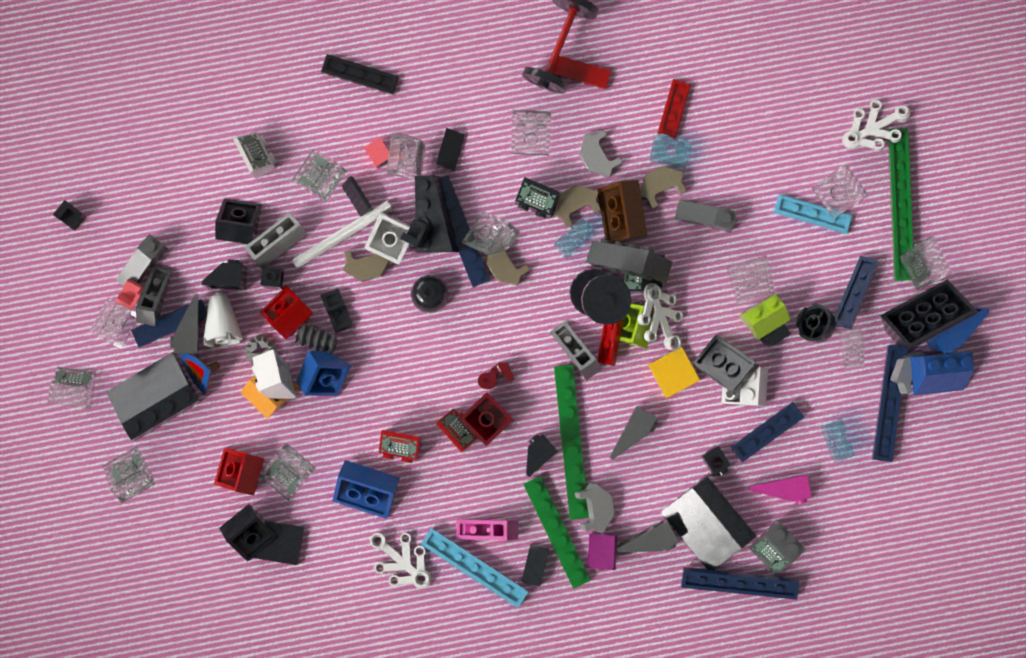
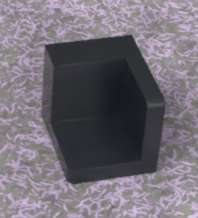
[53,200,87,231]
[400,219,432,248]

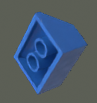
[910,351,974,396]
[332,460,400,519]

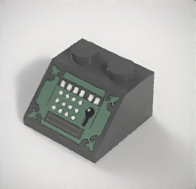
[748,521,806,575]

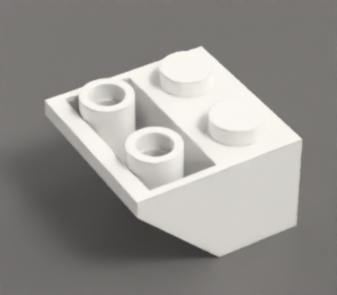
[721,367,768,407]

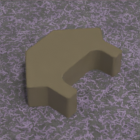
[640,166,686,210]
[553,185,600,228]
[487,238,530,286]
[343,250,390,282]

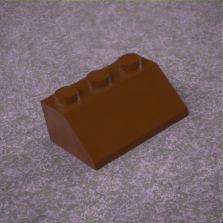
[597,180,648,244]

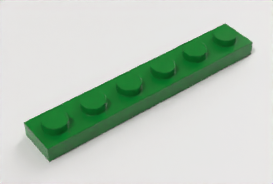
[523,476,591,589]

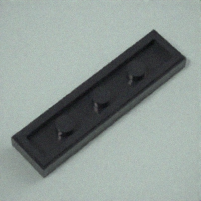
[321,54,399,95]

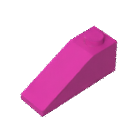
[748,475,812,504]
[456,519,518,540]

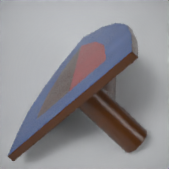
[180,354,220,395]

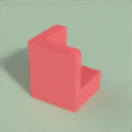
[364,137,392,169]
[115,278,144,310]

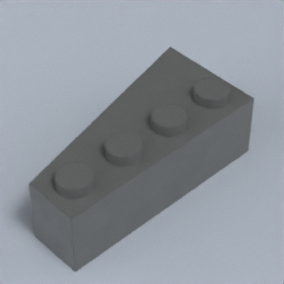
[586,239,673,284]

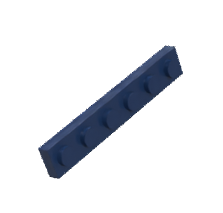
[441,175,491,288]
[872,345,908,462]
[681,567,800,600]

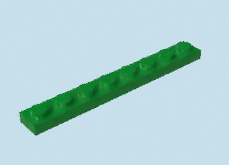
[888,129,915,281]
[554,365,589,520]

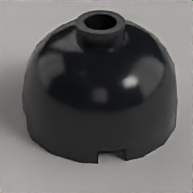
[411,275,449,313]
[796,303,836,343]

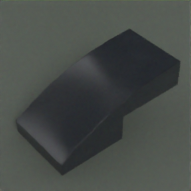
[321,288,353,333]

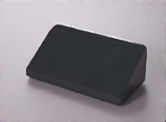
[436,128,465,171]
[342,176,373,217]
[521,544,549,587]

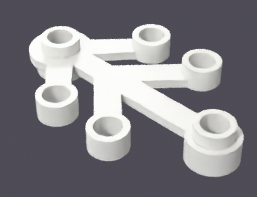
[842,100,910,152]
[638,283,683,351]
[370,533,431,589]

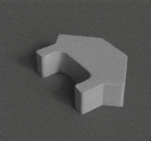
[579,130,622,178]
[890,352,925,394]
[575,483,615,533]

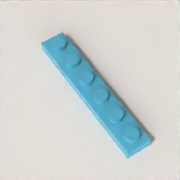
[421,528,528,608]

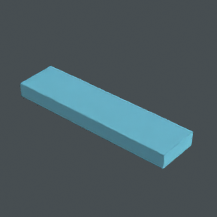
[773,194,853,234]

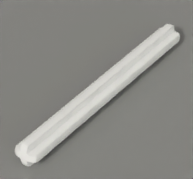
[292,201,393,268]

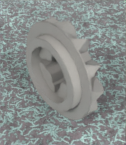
[245,336,276,364]

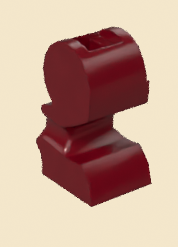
[478,362,515,390]

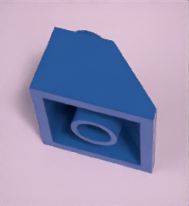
[296,351,351,396]

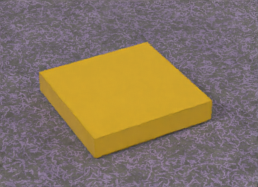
[648,347,700,399]

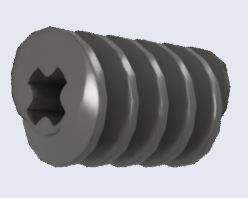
[295,321,338,355]

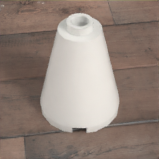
[203,293,243,348]

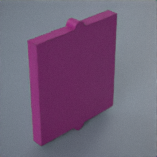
[587,533,617,571]

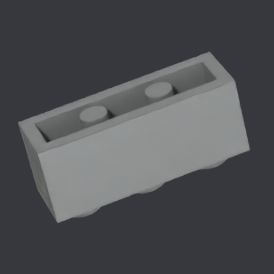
[244,212,307,269]

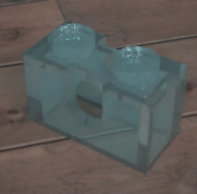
[648,134,692,169]
[554,217,595,260]
[821,419,855,462]

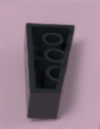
[415,175,460,253]

